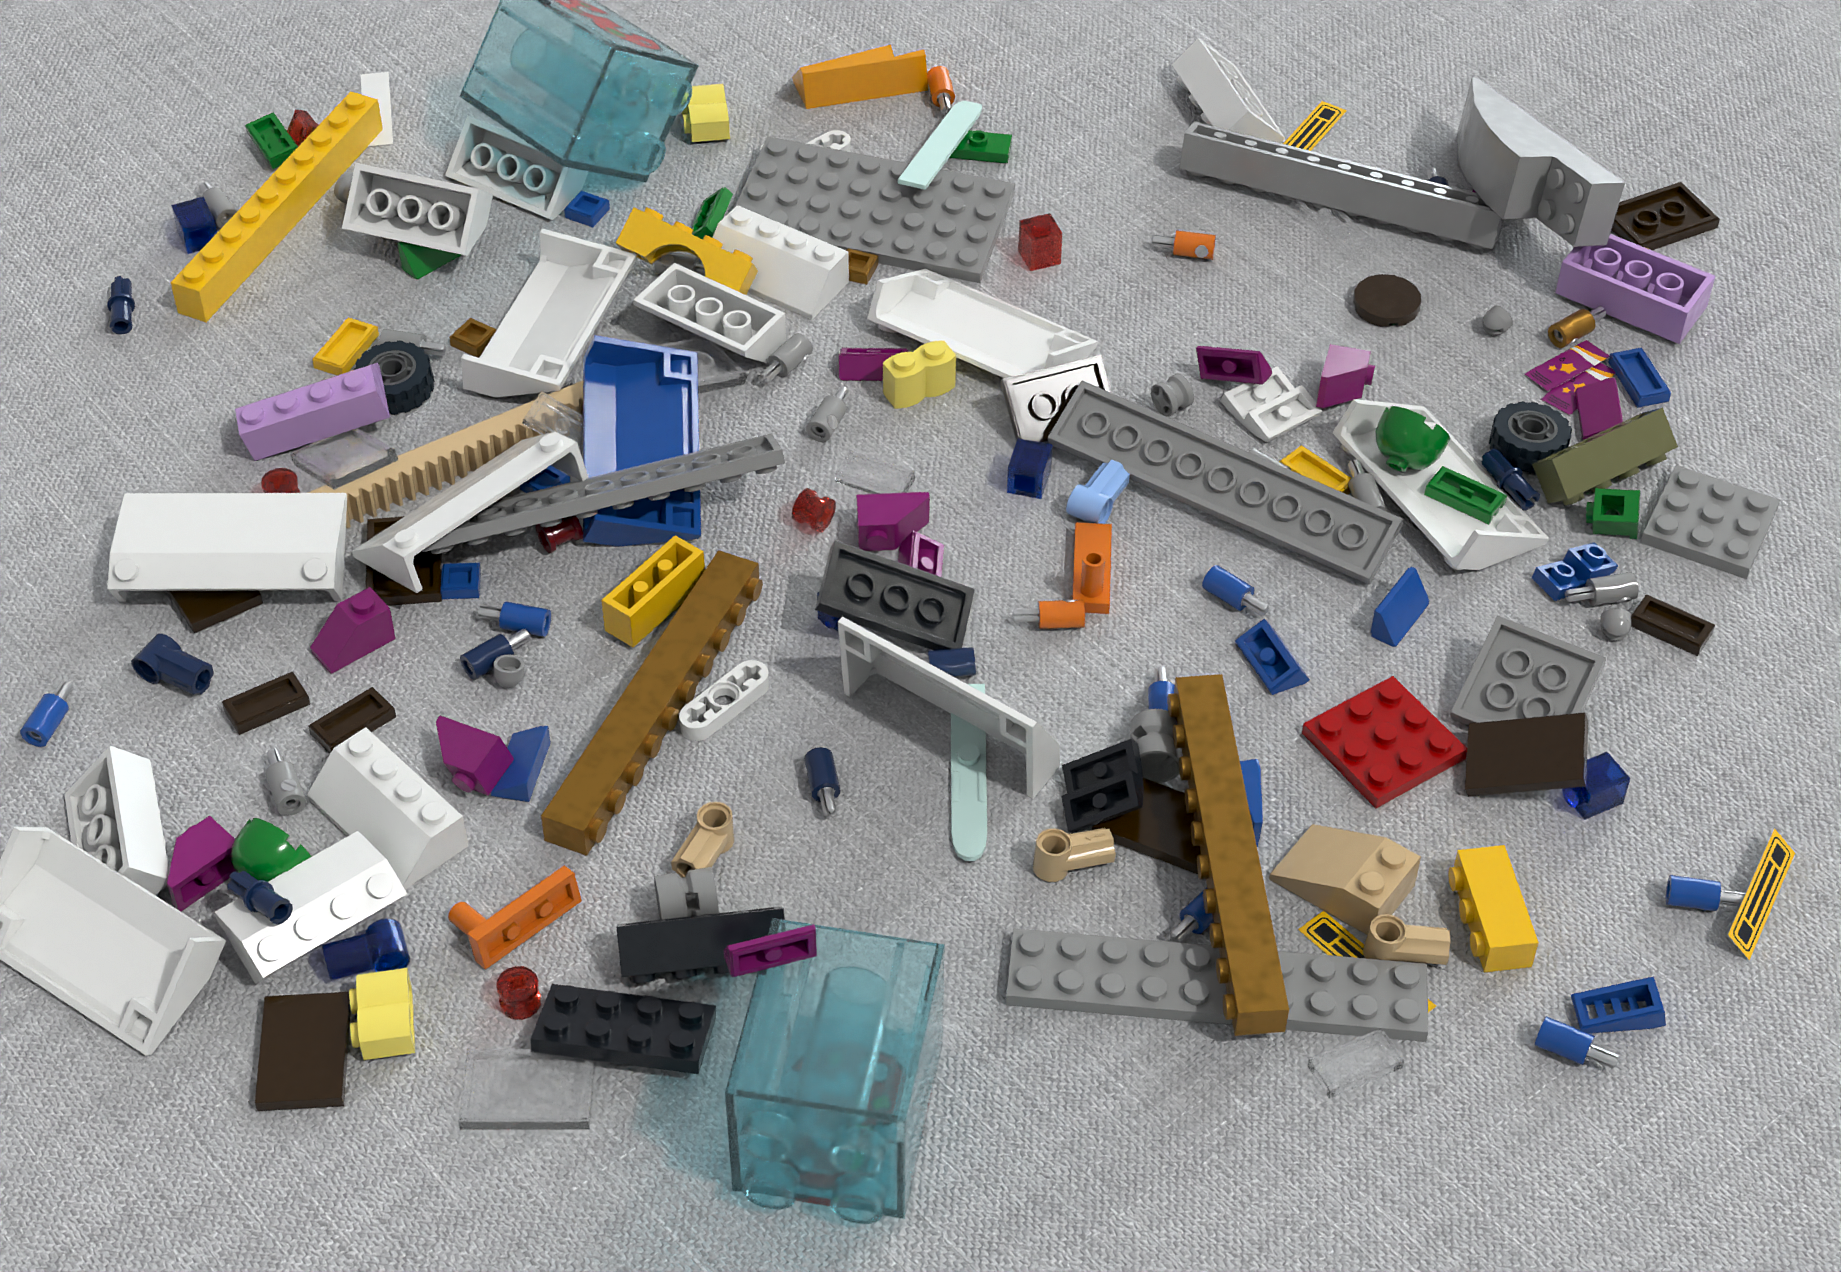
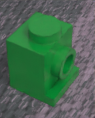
[1586,488,1640,539]

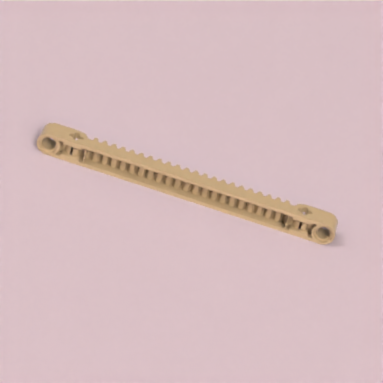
[307,380,583,528]

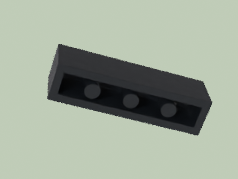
[616,906,786,983]

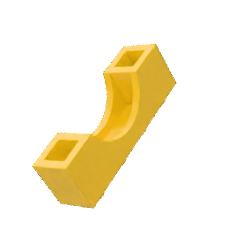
[616,207,758,295]

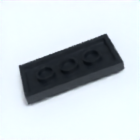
[815,540,975,651]
[530,984,716,1074]

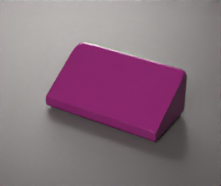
[1196,346,1272,385]
[839,347,909,381]
[1575,378,1623,440]
[898,530,944,577]
[724,924,817,977]

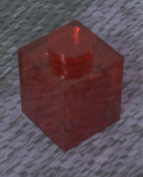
[1018,213,1063,271]

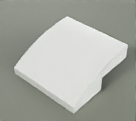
[1220,366,1322,442]

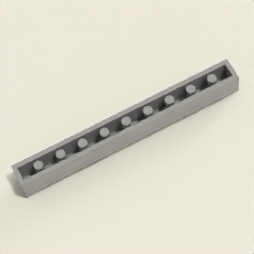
[1179,121,1504,249]

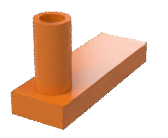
[1072,522,1112,614]
[448,865,582,970]

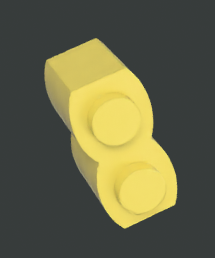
[680,83,730,142]
[883,340,956,409]
[349,968,415,1060]

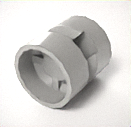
[1130,709,1181,783]
[654,867,719,919]

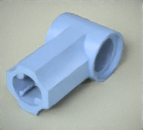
[1066,460,1130,524]

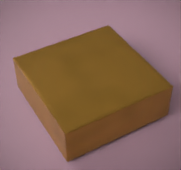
[846,248,878,285]
[449,318,497,358]

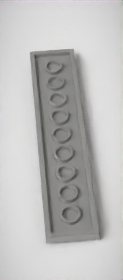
[1048,380,1403,585]
[422,433,785,554]
[1006,928,1428,1042]

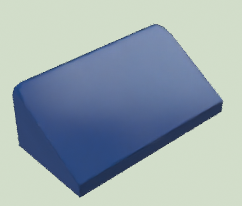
[1371,566,1429,647]
[1235,618,1310,695]
[491,726,551,802]

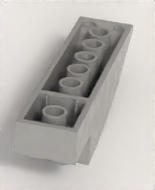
[1456,77,1625,247]

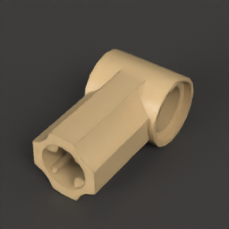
[671,802,734,878]
[1033,828,1116,882]
[1363,914,1451,965]

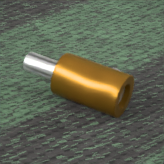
[1548,306,1606,348]

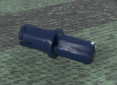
[107,276,135,334]
[1481,449,1540,511]
[227,871,293,924]

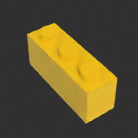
[601,535,705,647]
[1448,845,1539,972]

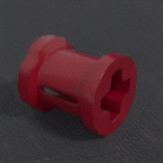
[535,515,583,553]

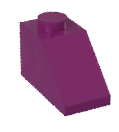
[1316,344,1375,408]
[856,492,930,551]
[310,587,396,674]
[436,715,514,796]
[167,815,236,912]

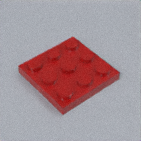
[1302,676,1467,809]

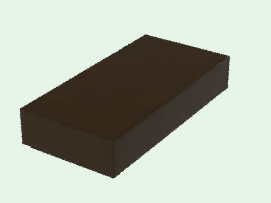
[1631,594,1715,656]
[221,671,310,735]
[308,687,396,754]

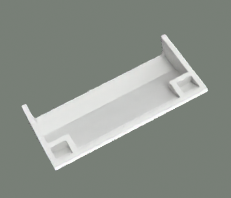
[461,228,637,398]
[867,269,1098,378]
[1333,399,1549,570]
[351,431,588,593]
[107,493,347,602]
[838,617,1060,799]
[0,827,226,1056]

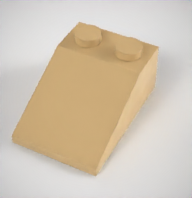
[1269,824,1421,935]

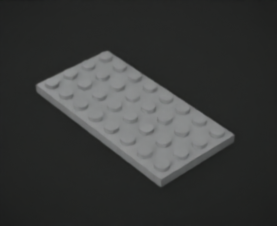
[734,136,1015,283]

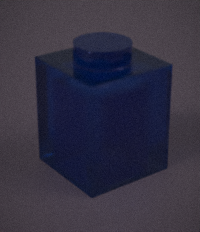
[171,196,217,254]
[1007,438,1053,499]
[1561,751,1631,820]

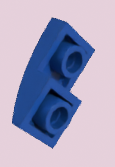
[1532,542,1618,601]

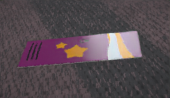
[1524,340,1609,391]
[1541,362,1616,415]

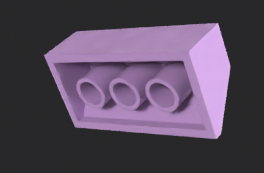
[235,362,390,461]

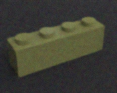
[1532,407,1678,506]

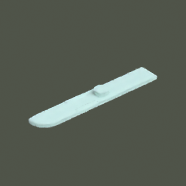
[898,101,982,190]
[951,684,987,861]

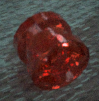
[261,468,300,493]
[792,488,836,532]
[496,966,541,1020]

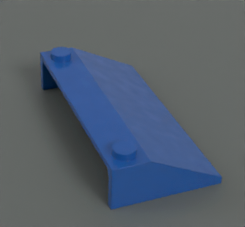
[583,335,701,547]

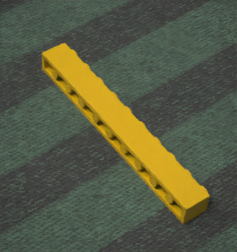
[170,91,383,323]

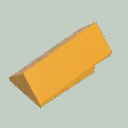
[792,45,928,109]

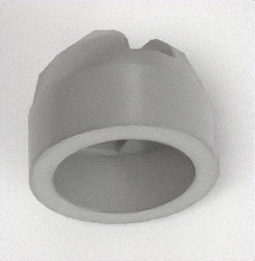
[1483,305,1513,336]
[1600,608,1631,641]
[493,655,525,688]

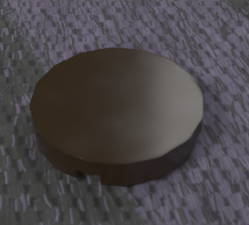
[1353,274,1421,327]

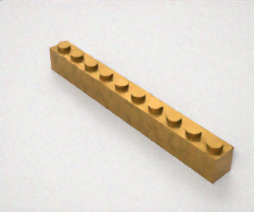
[541,550,763,856]
[1167,674,1289,1036]

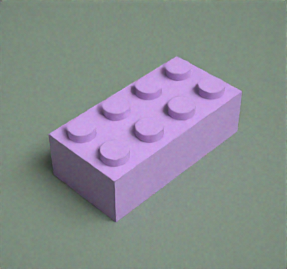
[1555,234,1715,344]

